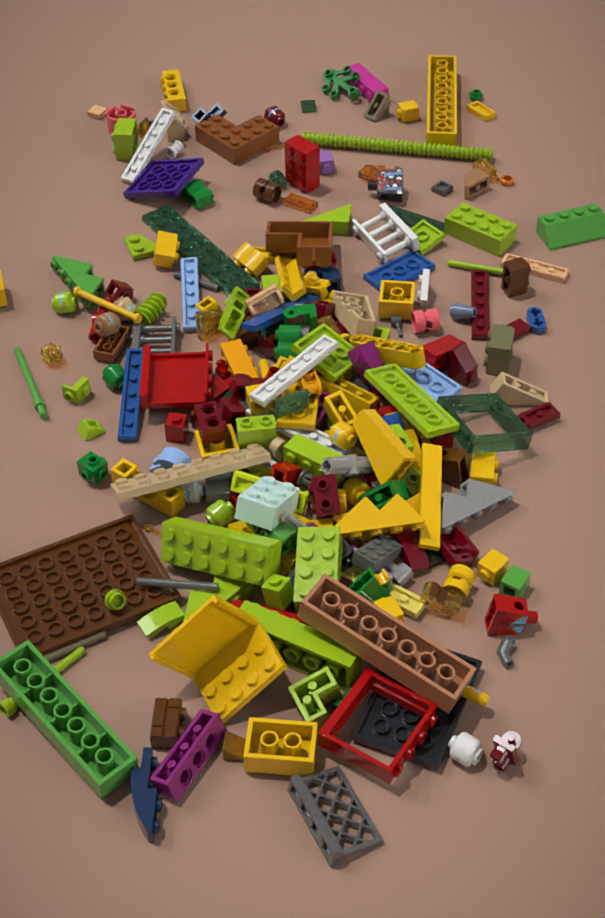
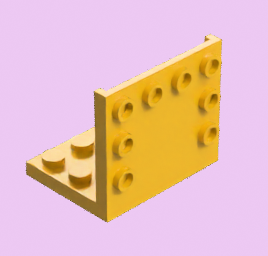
[149,595,288,724]

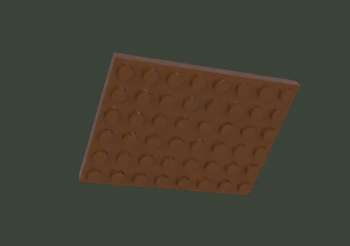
[0,514,182,656]

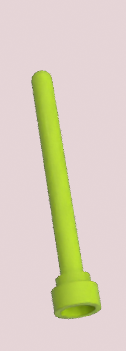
[447,260,503,275]
[0,647,86,718]

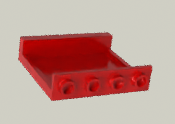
[139,343,213,409]

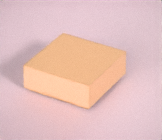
[87,105,107,120]

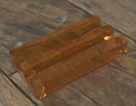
[283,193,318,214]

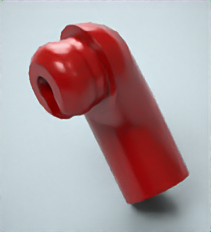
[215,359,231,379]

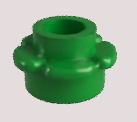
[469,89,483,102]

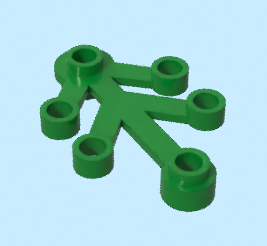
[321,65,361,100]

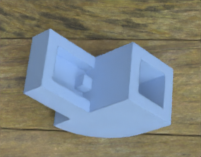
[149,447,192,473]

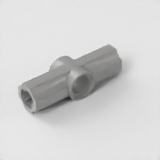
[321,454,374,477]

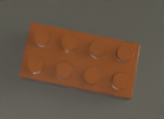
[93,326,131,363]

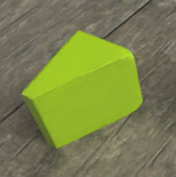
[77,419,105,441]

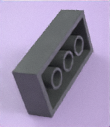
[351,535,403,572]

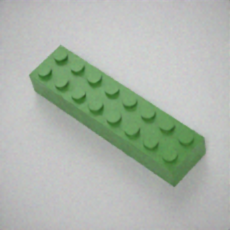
[0,640,138,799]

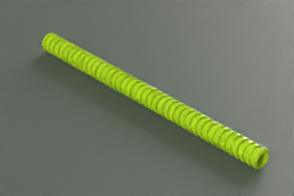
[302,131,493,162]

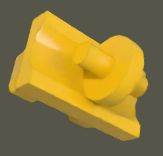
[304,271,331,299]

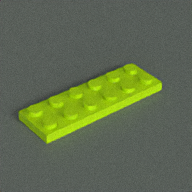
[364,363,460,439]

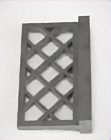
[287,765,383,867]

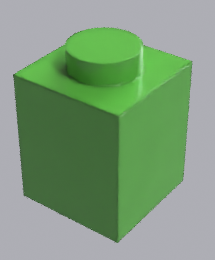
[499,565,531,598]

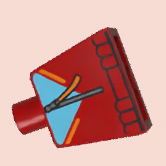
[484,594,538,636]

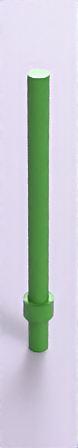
[14,347,48,419]

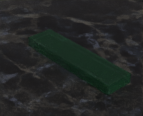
[388,204,444,232]

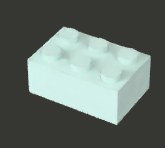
[235,476,300,531]

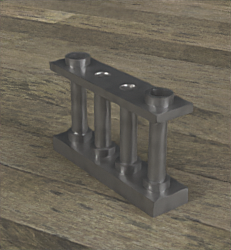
[131,316,180,354]

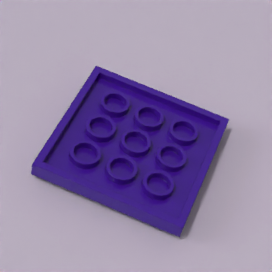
[123,158,205,199]

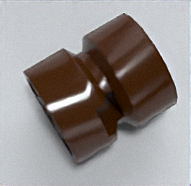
[253,178,282,204]
[238,316,262,349]

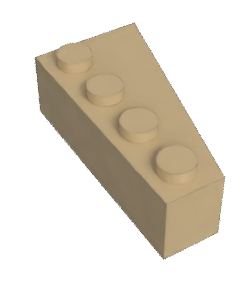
[332,290,376,336]

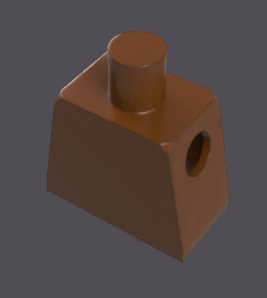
[441,447,470,489]

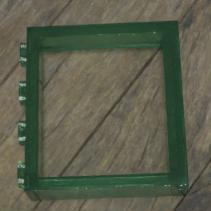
[437,393,533,454]

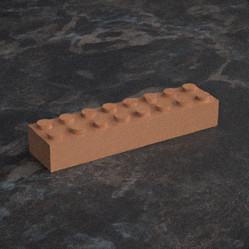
[297,573,477,714]

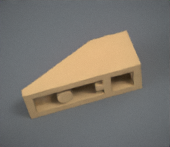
[490,372,549,406]

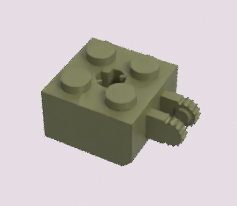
[483,324,515,376]

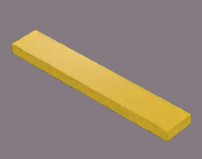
[418,443,442,551]

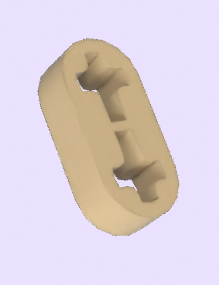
[269,437,287,463]

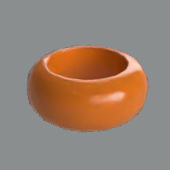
[500,175,514,186]

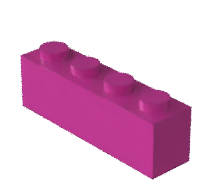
[343,63,389,102]

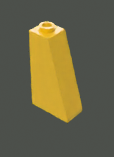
[352,409,416,485]

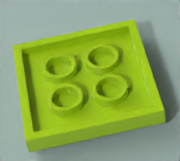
[291,323,355,383]

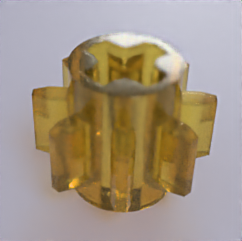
[40,342,63,365]

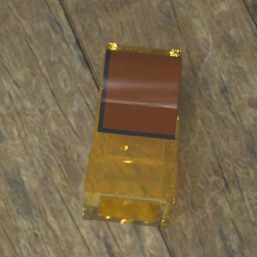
[420,581,464,619]

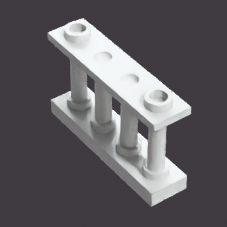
[352,203,420,264]

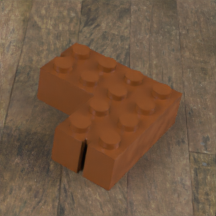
[195,114,279,165]
[265,221,333,268]

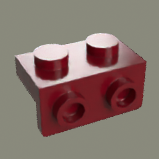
[439,525,479,567]

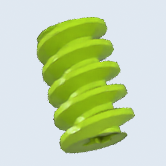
[134,292,167,325]

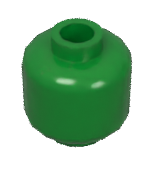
[102,364,125,391]

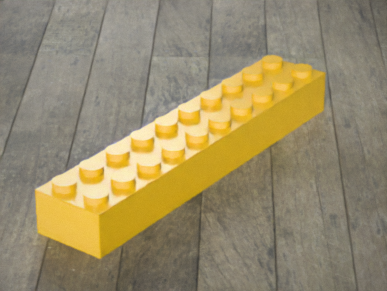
[426,55,457,146]

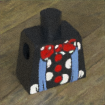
[368,168,403,202]

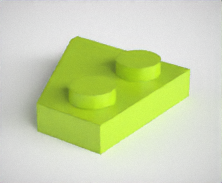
[124,234,155,261]

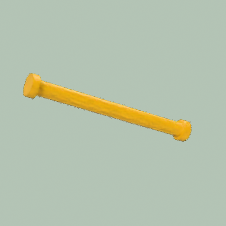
[73,286,142,324]

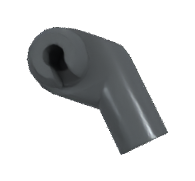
[497,637,516,668]

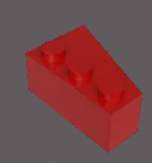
[422,334,467,372]

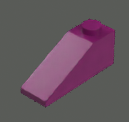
[347,342,385,400]

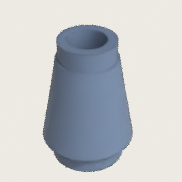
[450,303,477,320]

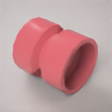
[411,308,440,333]

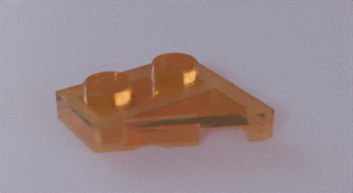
[358,165,400,181]

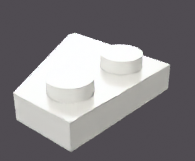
[417,269,430,308]

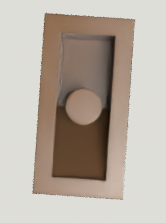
[464,167,490,200]

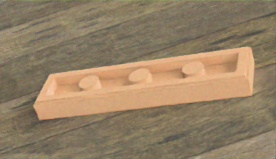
[500,253,570,283]

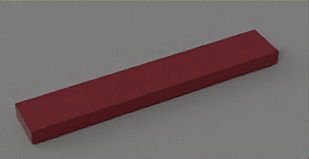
[471,270,489,341]

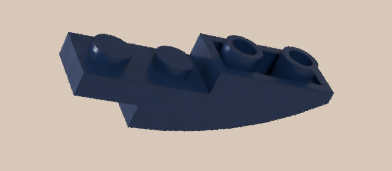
[131,747,162,843]

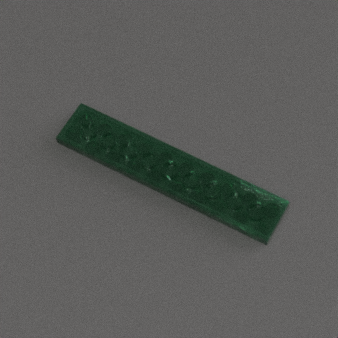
[142,205,260,298]

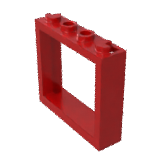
[318,668,438,785]

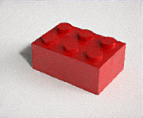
[284,135,320,194]

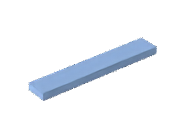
[181,257,201,333]

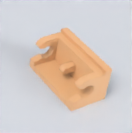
[245,284,284,317]

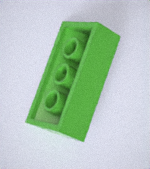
[536,204,605,250]

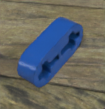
[526,307,546,335]

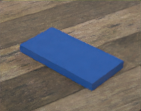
[363,250,435,292]

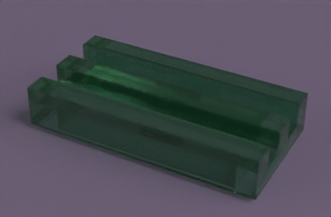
[273,389,310,418]

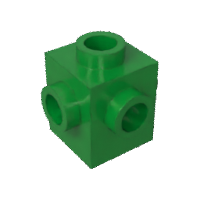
[77,451,109,485]

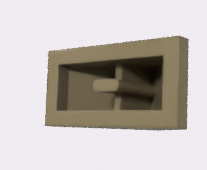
[363,89,390,122]

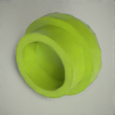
[105,589,126,610]

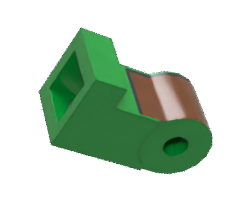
[283,303,318,328]

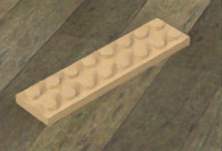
[110,444,272,501]

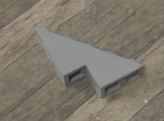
[440,479,516,534]

